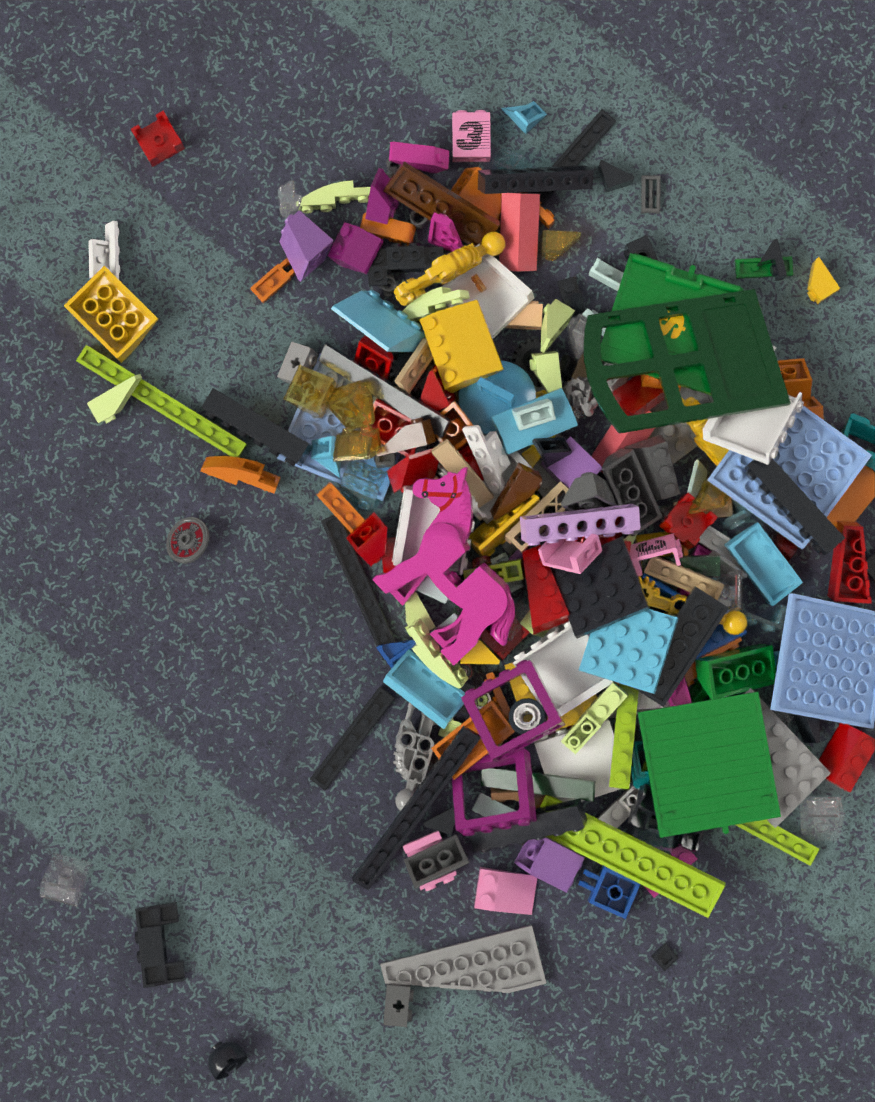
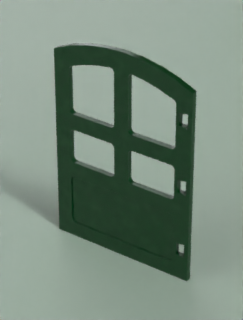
[583,289,791,434]

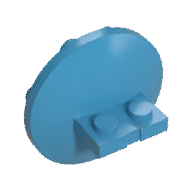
[459,361,536,435]

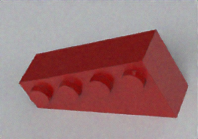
[827,521,872,604]
[522,545,569,635]

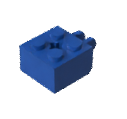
[578,865,640,919]

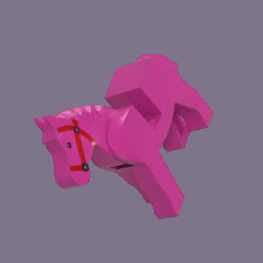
[372,467,515,666]

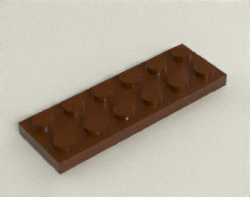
[383,161,500,247]

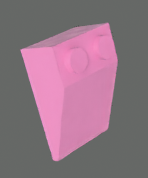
[474,867,537,915]

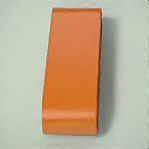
[360,213,416,246]

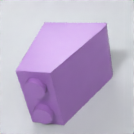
[279,210,333,282]
[540,436,602,489]
[514,837,584,893]

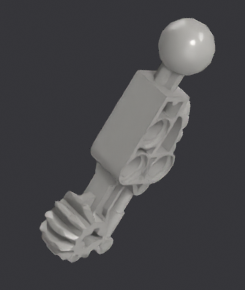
[562,361,628,416]
[393,703,438,811]

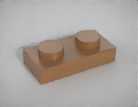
[491,787,519,802]

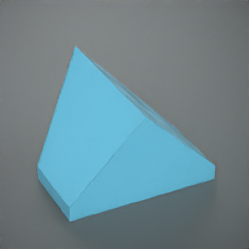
[501,101,547,134]
[311,436,341,478]

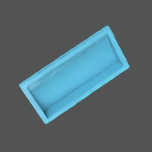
[491,388,578,454]
[724,522,803,606]
[383,649,465,729]

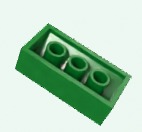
[695,644,776,700]

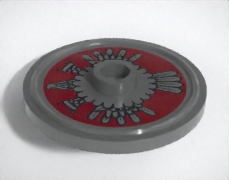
[166,517,209,564]

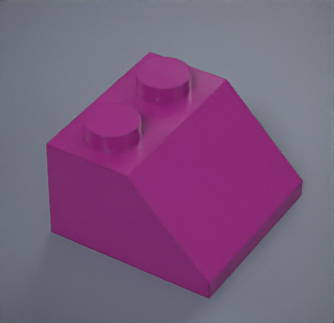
[365,168,399,224]
[327,222,383,274]

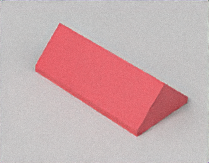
[499,193,540,272]
[591,411,655,473]

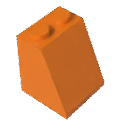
[451,167,502,221]
[434,401,474,451]

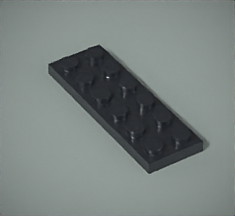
[634,586,729,707]

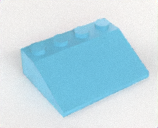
[331,290,425,352]

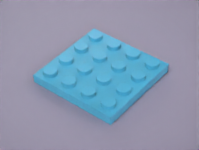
[579,609,678,694]

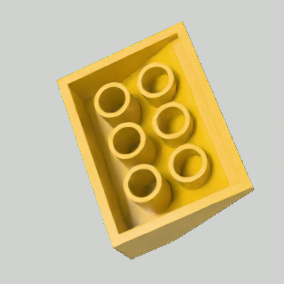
[64,266,158,363]
[419,300,504,393]
[469,494,540,558]

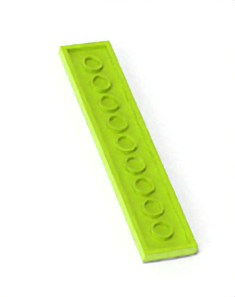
[540,795,726,918]

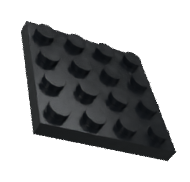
[550,537,650,639]

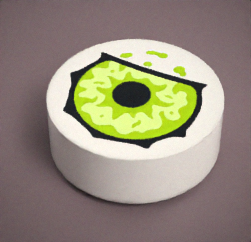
[475,693,491,709]

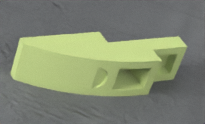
[297,180,371,213]
[402,287,470,322]
[407,618,469,689]
[561,681,628,755]

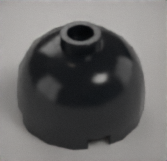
[208,1042,248,1081]

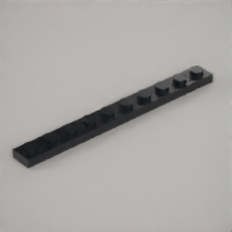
[352,726,481,890]

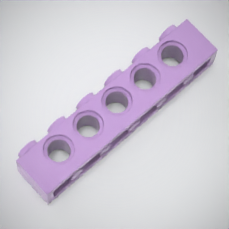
[520,504,640,545]

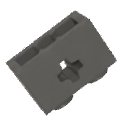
[383,984,414,1027]

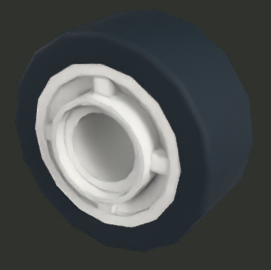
[509,698,547,735]

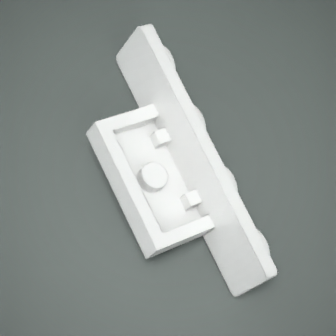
[89,221,120,279]
[462,425,510,494]

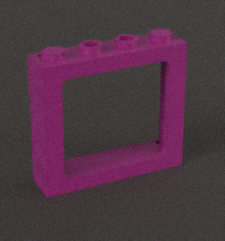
[461,660,565,762]
[452,748,537,836]

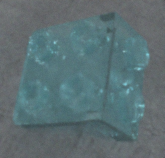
[339,458,387,512]
[721,496,752,530]
[743,605,787,633]

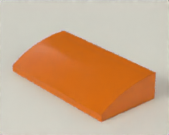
[827,465,875,527]
[431,700,515,780]

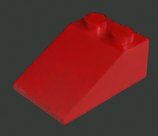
[386,448,439,493]

